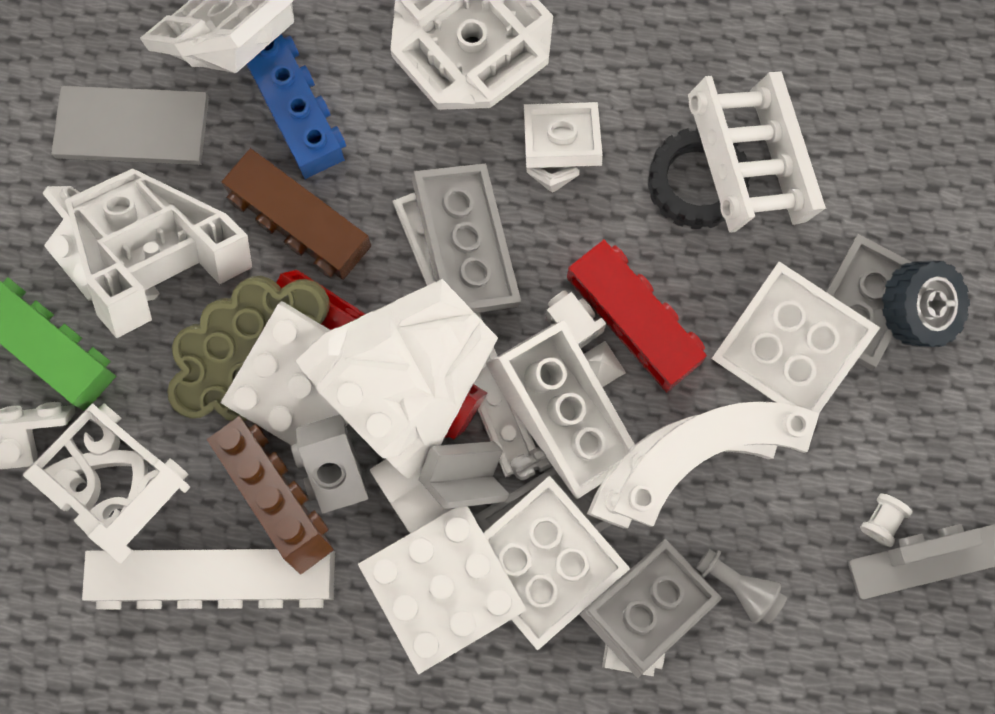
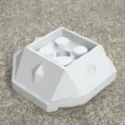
[140,0,294,73]
[391,0,553,110]

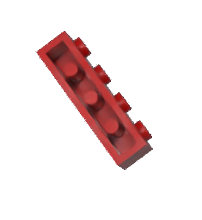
[567,239,707,393]

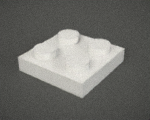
[524,102,602,168]

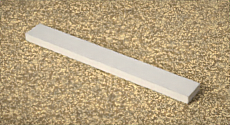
[393,193,536,478]

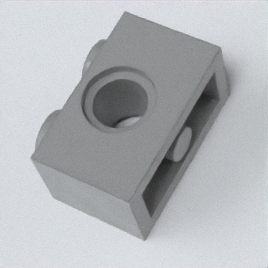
[291,414,368,514]

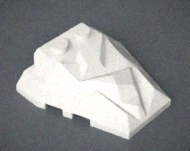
[295,279,498,479]

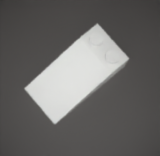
[486,320,635,499]

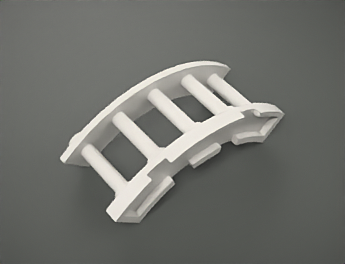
[587,402,819,529]

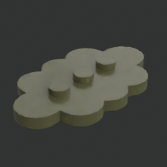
[167,276,330,421]

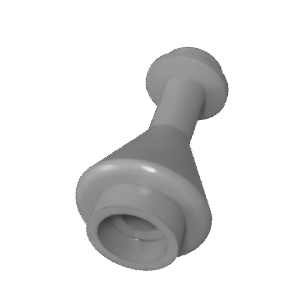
[696,548,787,624]

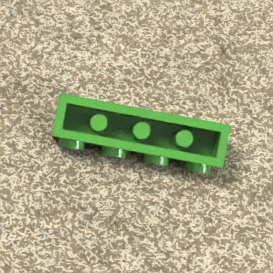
[0,277,116,411]

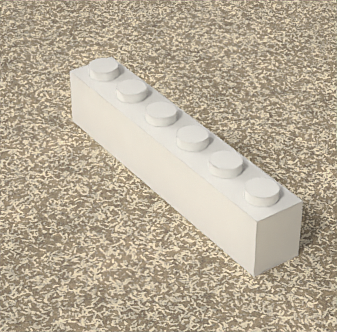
[82,549,335,610]

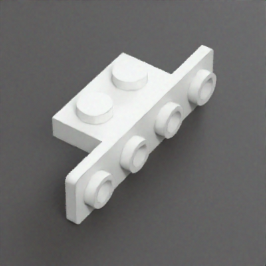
[43,186,160,301]
[0,402,75,469]

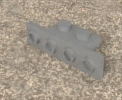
[848,524,995,600]

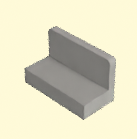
[419,441,509,509]

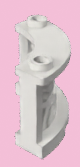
[23,403,190,564]

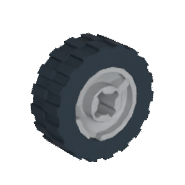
[882,261,970,347]

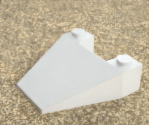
[65,169,252,338]

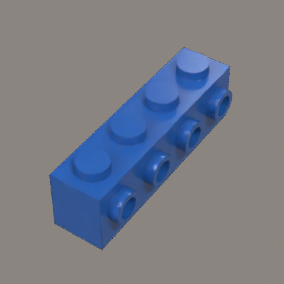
[246,33,347,179]

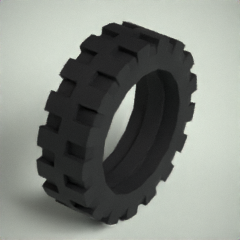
[648,127,750,229]

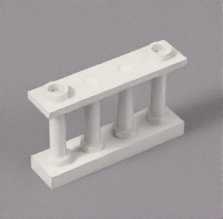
[688,71,826,233]

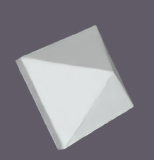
[527,166,579,193]
[584,341,626,387]

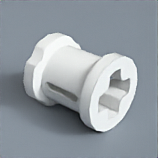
[860,493,912,547]

